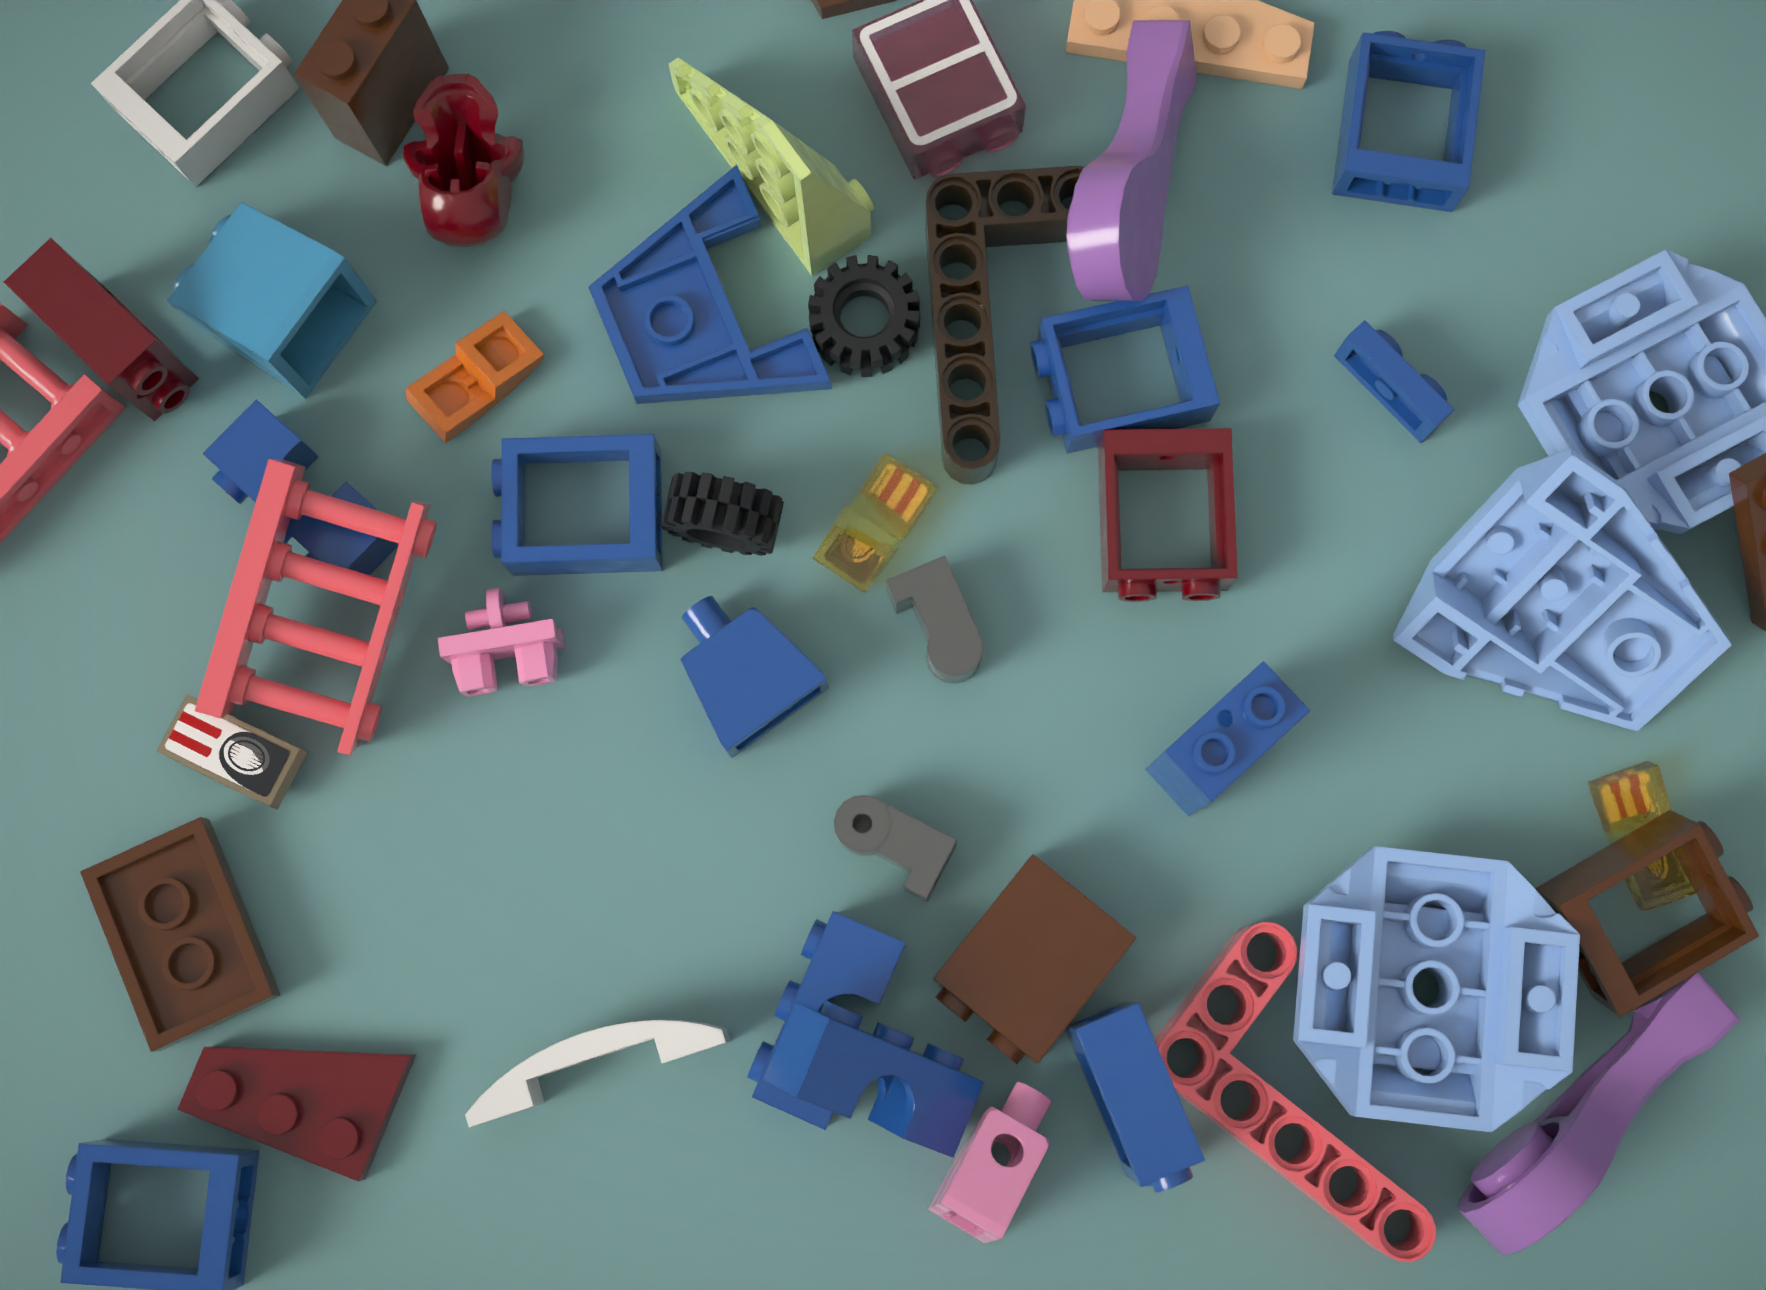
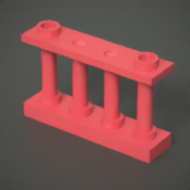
[0,303,126,543]
[195,459,437,755]

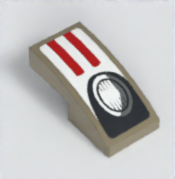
[157,694,308,810]

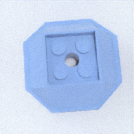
[1518,249,1766,534]
[1293,846,1580,1132]

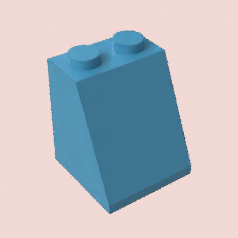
[167,202,377,399]

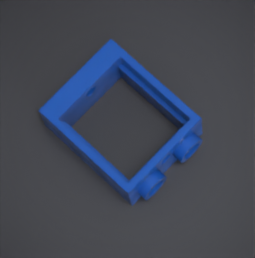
[1332,31,1486,212]
[1030,285,1220,454]
[491,434,663,576]
[1145,661,1311,816]
[1065,1002,1205,1192]
[56,1139,260,1290]

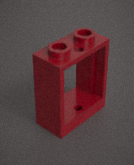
[3,238,199,421]
[1098,428,1238,602]

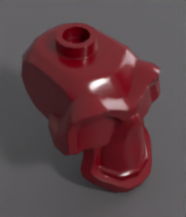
[403,73,524,247]

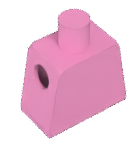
[928,1082,1052,1243]

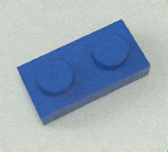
[1334,320,1454,443]

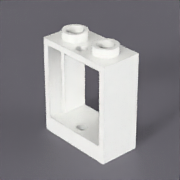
[91,0,300,187]

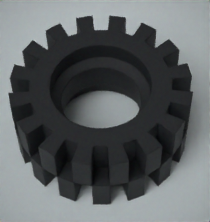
[808,255,920,377]
[661,472,784,556]

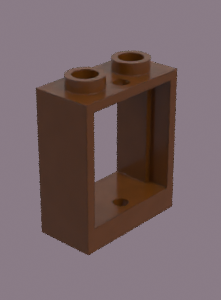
[1535,810,1759,1017]

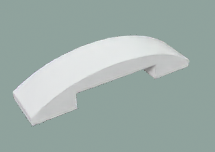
[465,1020,731,1127]

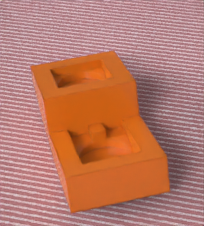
[406,311,544,444]

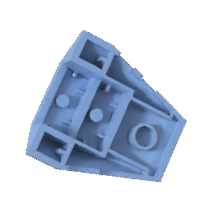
[1393,448,1732,732]

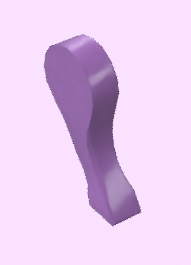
[1067,20,1197,302]
[1458,972,1741,1256]

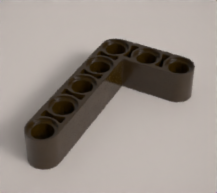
[925,166,1084,485]

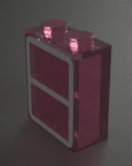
[852,0,1026,180]

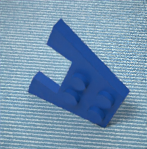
[588,165,832,404]

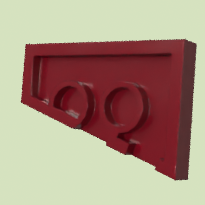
[177,1046,416,1182]

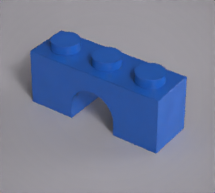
[203,399,399,575]
[747,911,906,1130]
[763,1000,984,1158]

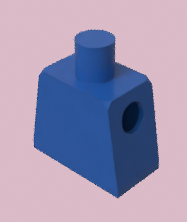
[680,596,829,758]

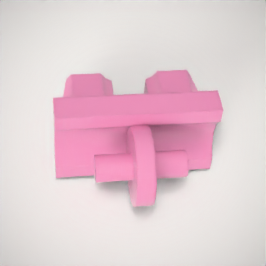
[438,588,566,697]

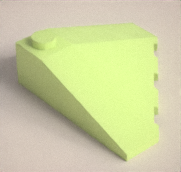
[668,57,874,276]

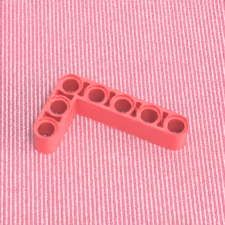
[1154,922,1436,1262]

